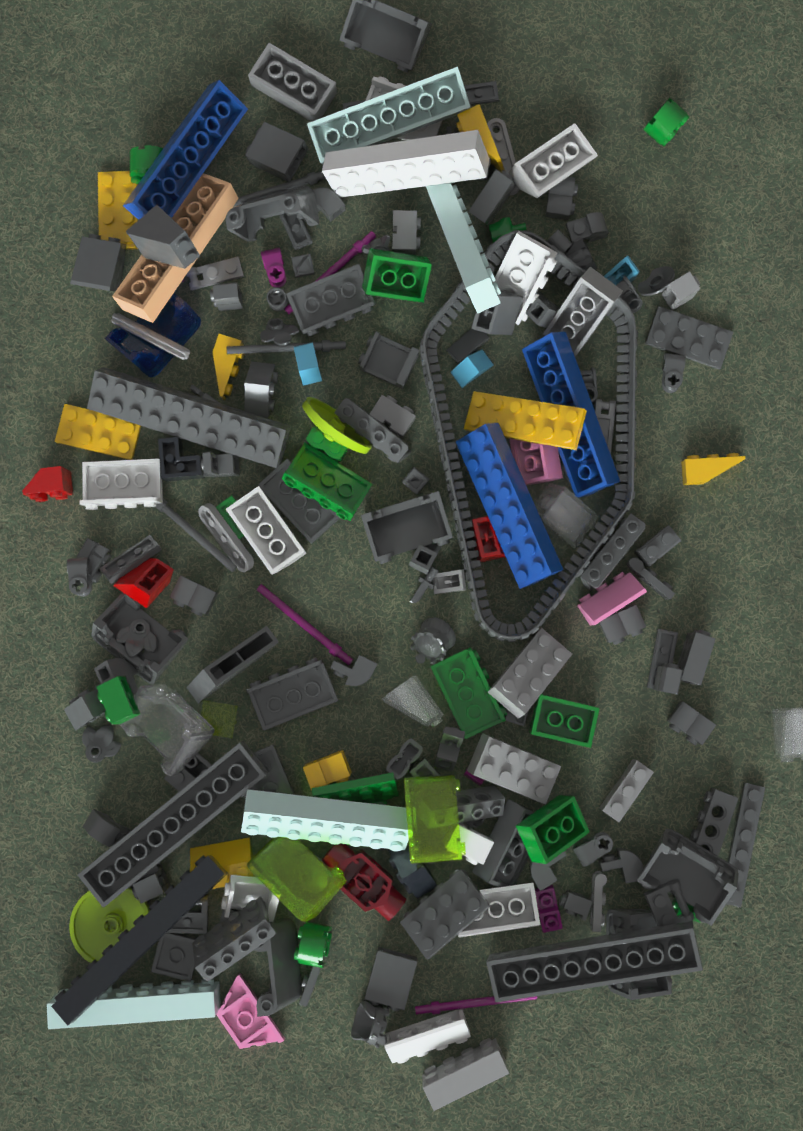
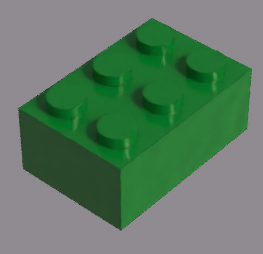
[362,248,432,303]
[529,694,600,748]
[516,795,590,864]

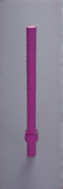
[284,231,376,314]
[257,584,353,666]
[415,996,537,1015]

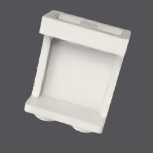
[221,875,280,922]

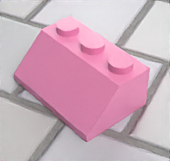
[510,439,563,485]
[577,572,647,626]

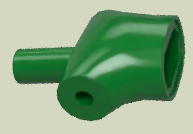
[489,217,527,243]

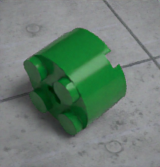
[643,98,690,146]
[130,145,163,184]
[294,922,332,968]

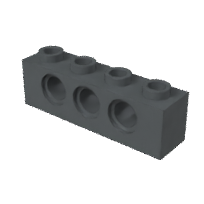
[419,785,505,829]
[690,787,738,856]

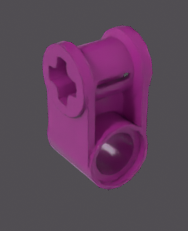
[261,247,286,288]

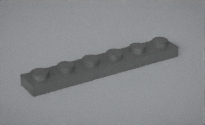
[727,782,765,907]

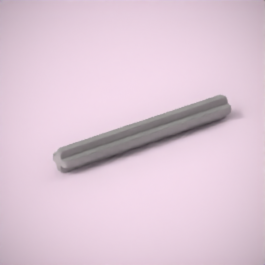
[111,313,190,360]

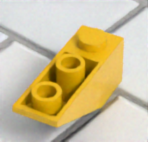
[213,334,244,400]
[681,453,745,485]

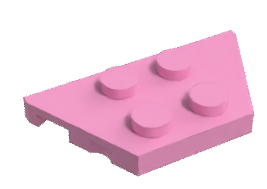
[216,973,285,1049]

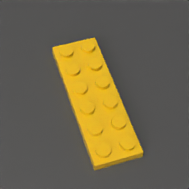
[464,391,587,450]

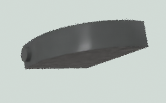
[186,626,279,704]

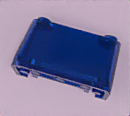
[105,293,201,377]

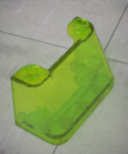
[404,775,466,864]
[247,836,347,922]

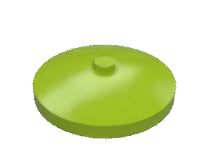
[302,397,372,454]
[69,887,150,963]

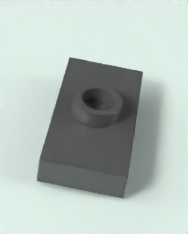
[299,966,321,1007]

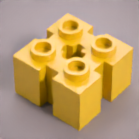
[303,750,352,791]

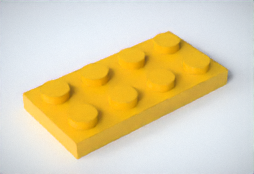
[98,171,138,249]
[55,404,141,460]

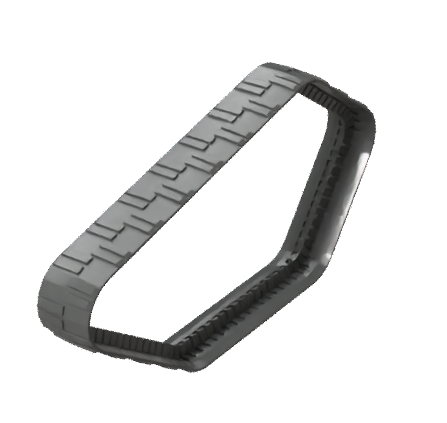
[420,230,638,642]

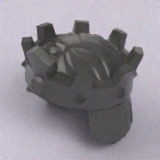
[410,617,456,664]
[351,1000,389,1049]

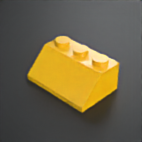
[190,837,257,889]

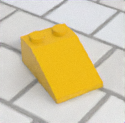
[456,104,505,172]

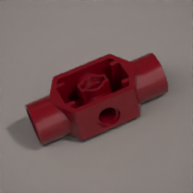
[322,843,407,921]

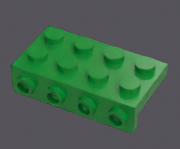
[282,443,373,521]
[430,647,507,739]
[312,772,399,803]

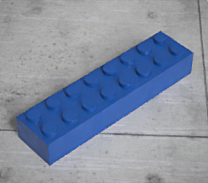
[123,80,248,220]
[522,332,621,498]
[456,423,564,589]

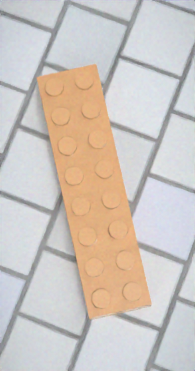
[112,173,239,323]

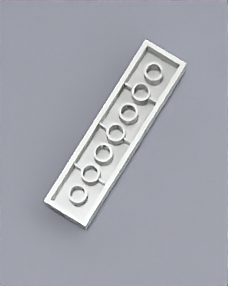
[322,130,489,197]

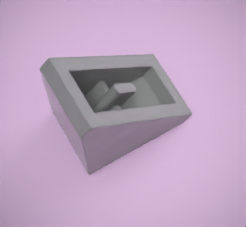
[433,569,466,594]

